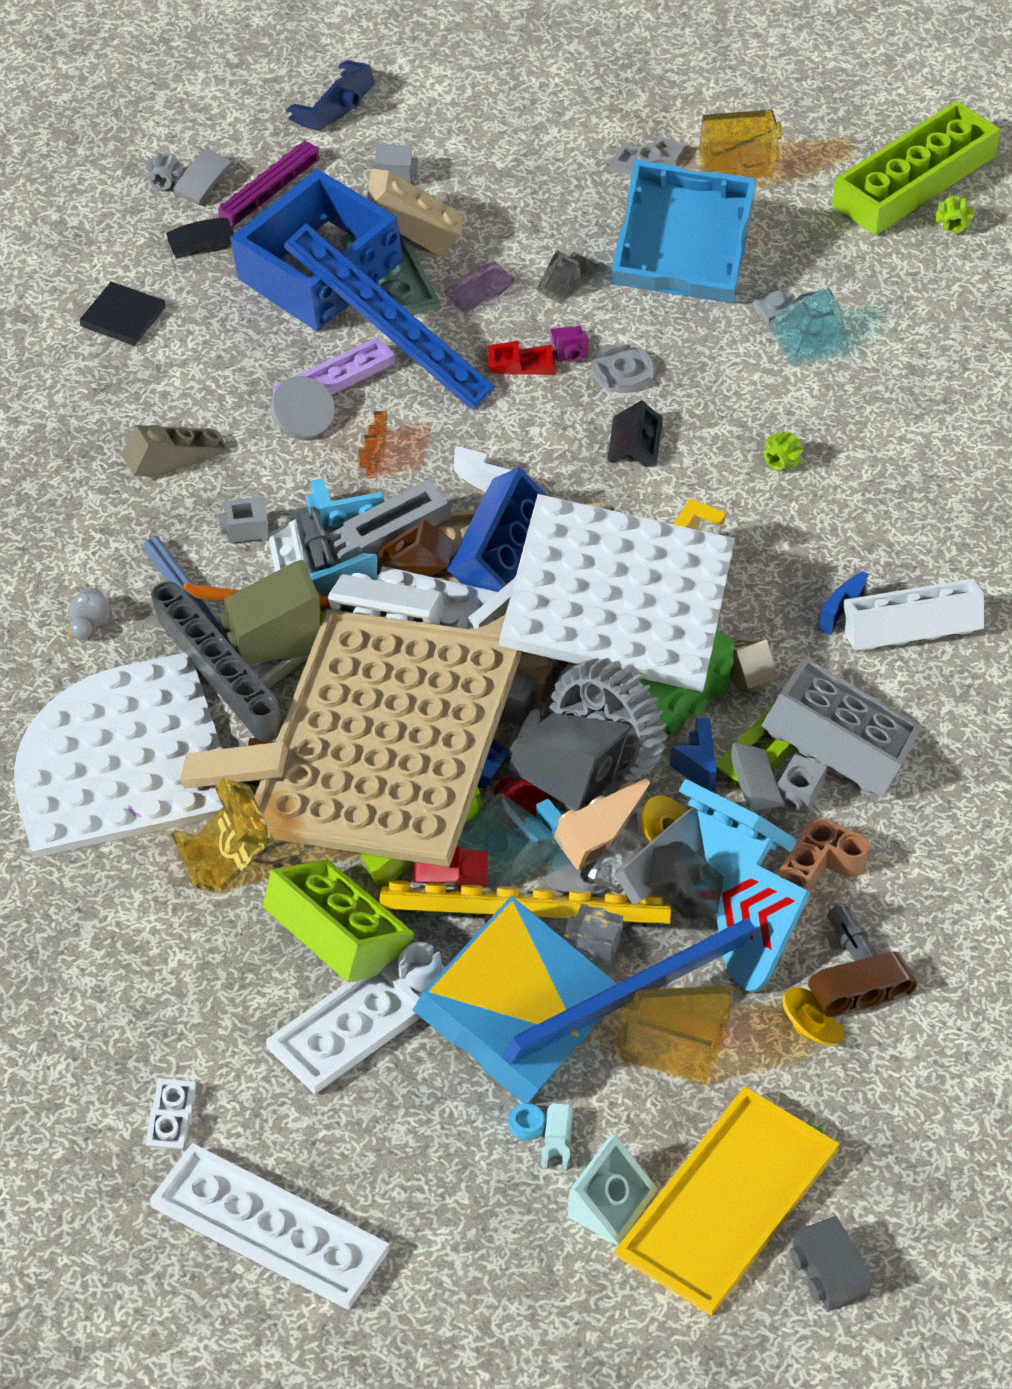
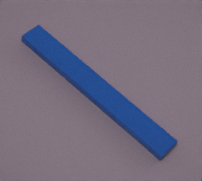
[284,223,496,409]
[504,918,756,1064]

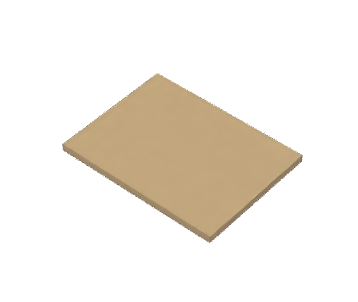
[243,609,523,867]

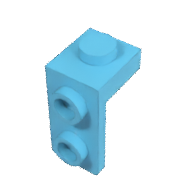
[306,478,384,528]

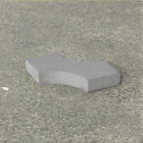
[609,136,688,175]

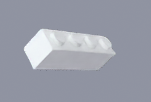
[844,578,984,651]

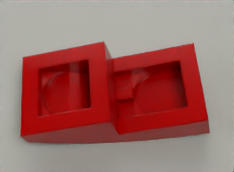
[488,340,555,375]

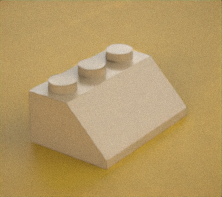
[367,168,463,255]

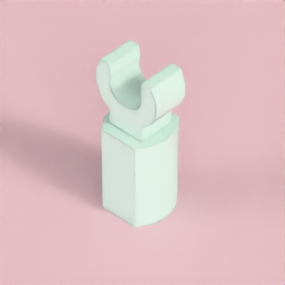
[541,1103,573,1170]

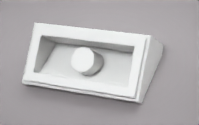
[268,519,315,574]

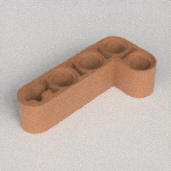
[776,818,870,892]

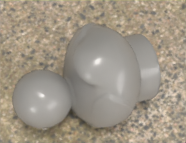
[68,588,111,640]

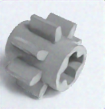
[145,153,183,190]

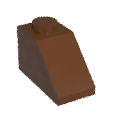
[377,519,454,577]

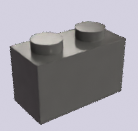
[790,1215,873,1311]

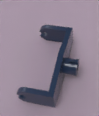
[286,60,375,131]

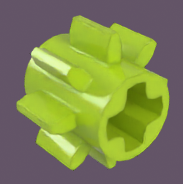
[936,196,974,233]
[763,430,804,470]

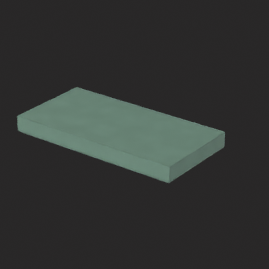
[341,233,441,315]

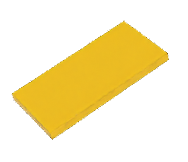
[615,1086,840,1316]

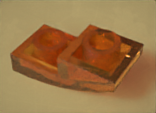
[358,411,387,479]

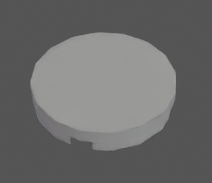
[592,344,655,394]
[270,376,335,440]

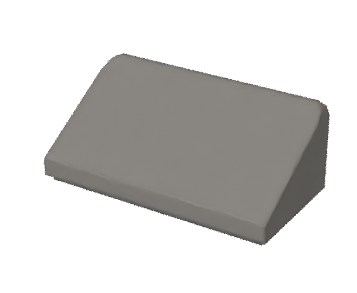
[731,743,783,811]

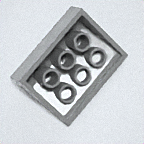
[761,657,922,797]

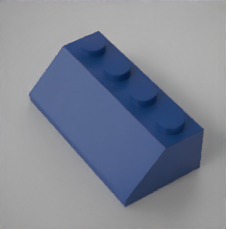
[447,467,547,592]

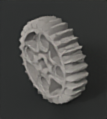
[549,657,668,786]

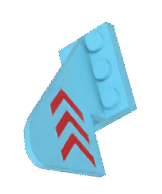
[679,779,811,993]

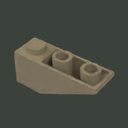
[121,425,230,477]

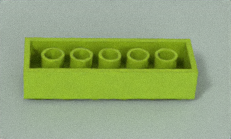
[832,100,1001,236]

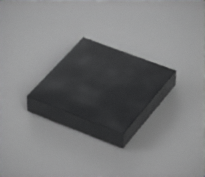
[80,281,166,346]

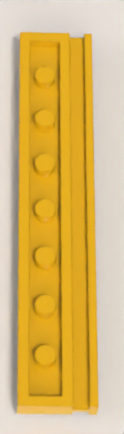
[379,881,671,924]

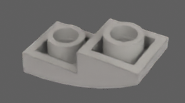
[173,148,232,206]

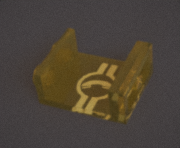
[171,778,273,893]

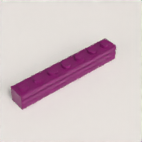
[218,140,319,227]

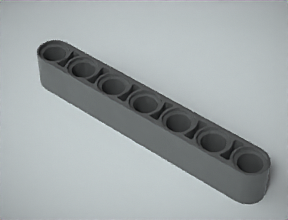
[151,582,283,741]

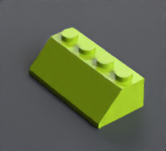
[262,859,414,982]

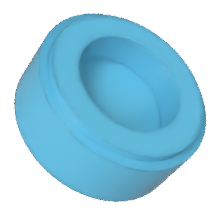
[508,1103,546,1140]

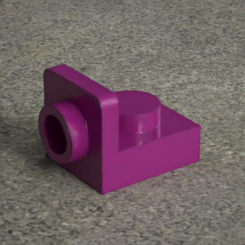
[550,325,589,362]

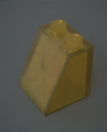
[698,109,782,180]
[617,985,734,1086]

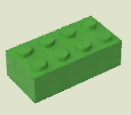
[640,630,734,735]

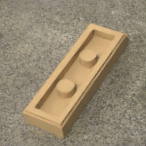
[180,742,288,788]

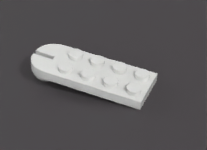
[266,942,444,1094]

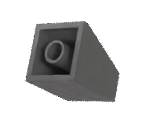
[508,713,631,811]

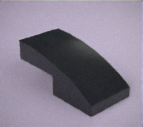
[166,218,234,259]

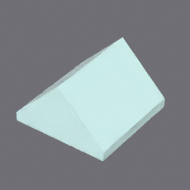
[568,1135,658,1245]

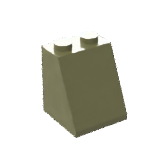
[219,560,320,664]

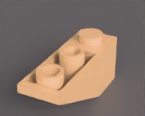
[553,778,650,870]

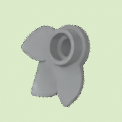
[545,850,609,897]

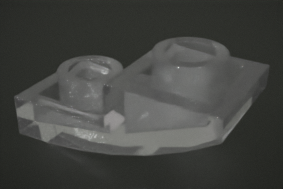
[588,828,651,894]

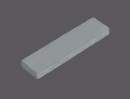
[614,808,704,904]

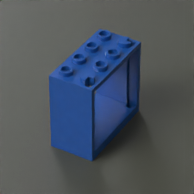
[230,169,403,331]

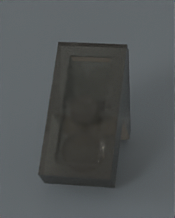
[537,251,598,304]

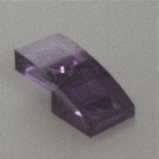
[444,261,515,313]

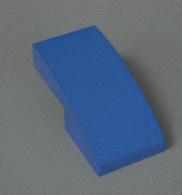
[818,571,869,635]

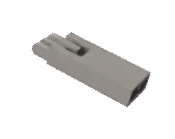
[329,479,452,562]

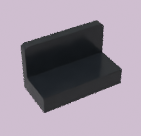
[607,400,663,467]

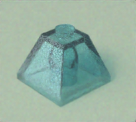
[769,288,849,367]
[457,792,561,892]

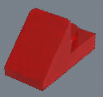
[414,846,488,888]

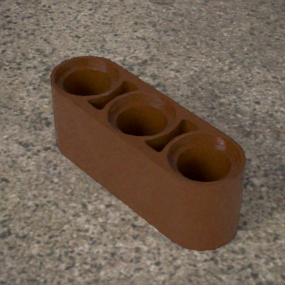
[808,951,918,1017]

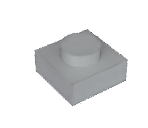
[753,290,796,325]

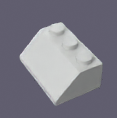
[328,573,444,625]

